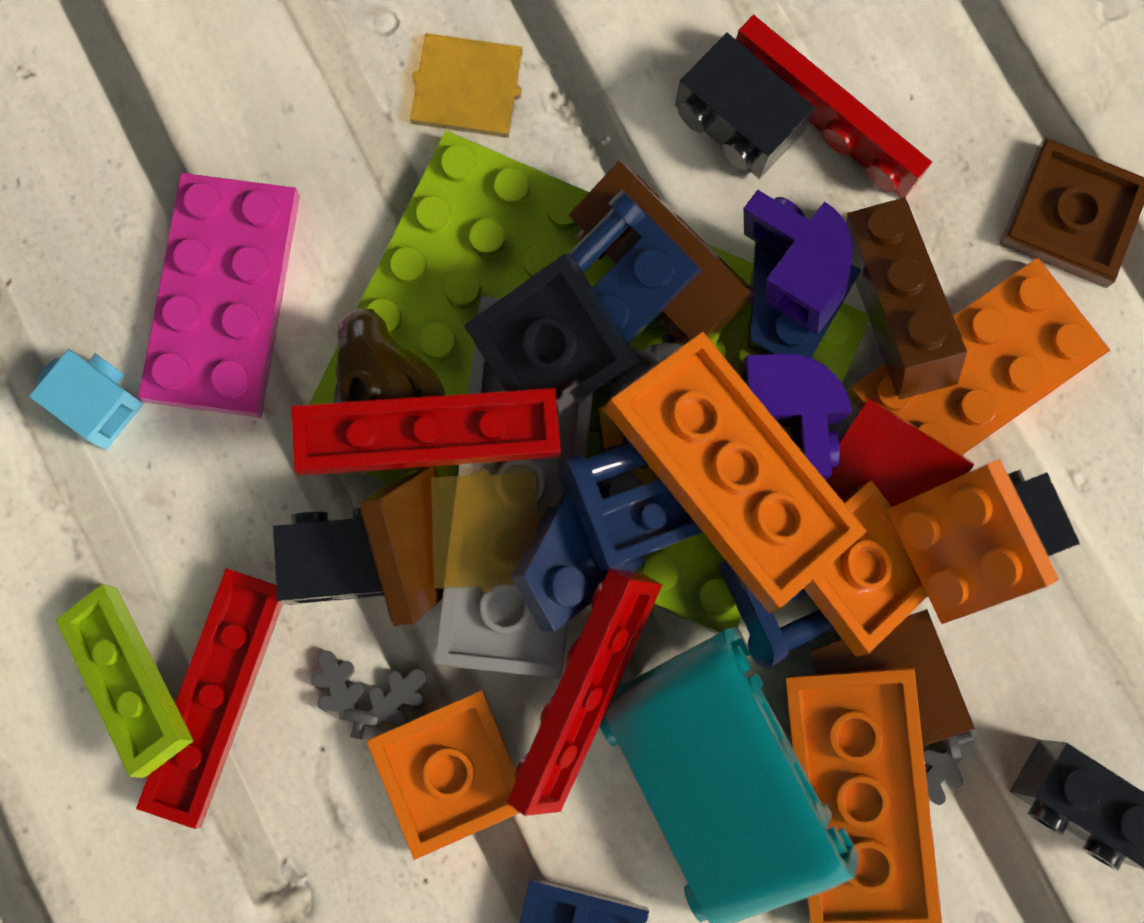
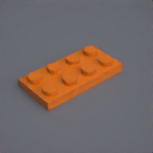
[847,257,1110,455]
[603,332,867,614]
[786,667,942,923]

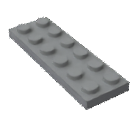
[434,296,593,679]

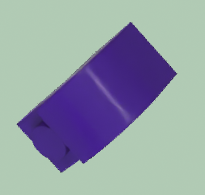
[743,189,853,335]
[738,354,852,480]

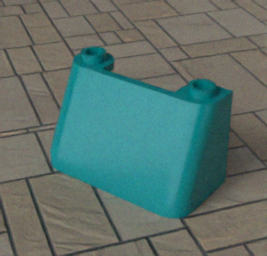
[599,626,859,923]

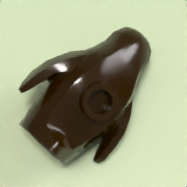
[334,308,446,403]

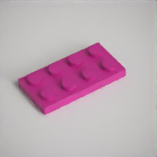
[138,173,300,418]

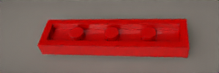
[736,14,933,198]
[291,388,561,476]
[136,568,283,829]
[506,568,663,816]

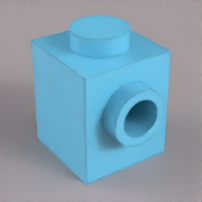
[29,348,144,450]

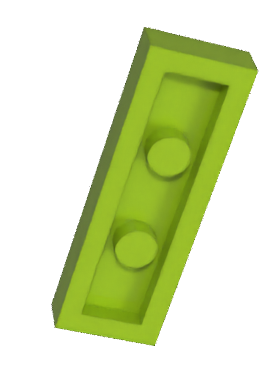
[55,584,193,778]

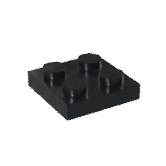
[464,254,640,416]

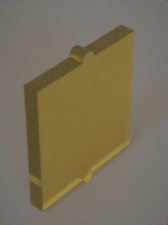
[410,33,523,138]
[431,469,538,593]

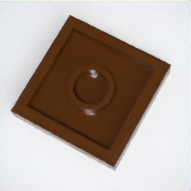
[999,137,1144,288]
[359,466,451,626]
[809,609,975,746]

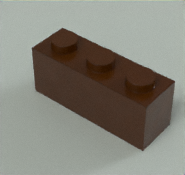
[569,160,757,345]
[846,197,967,400]

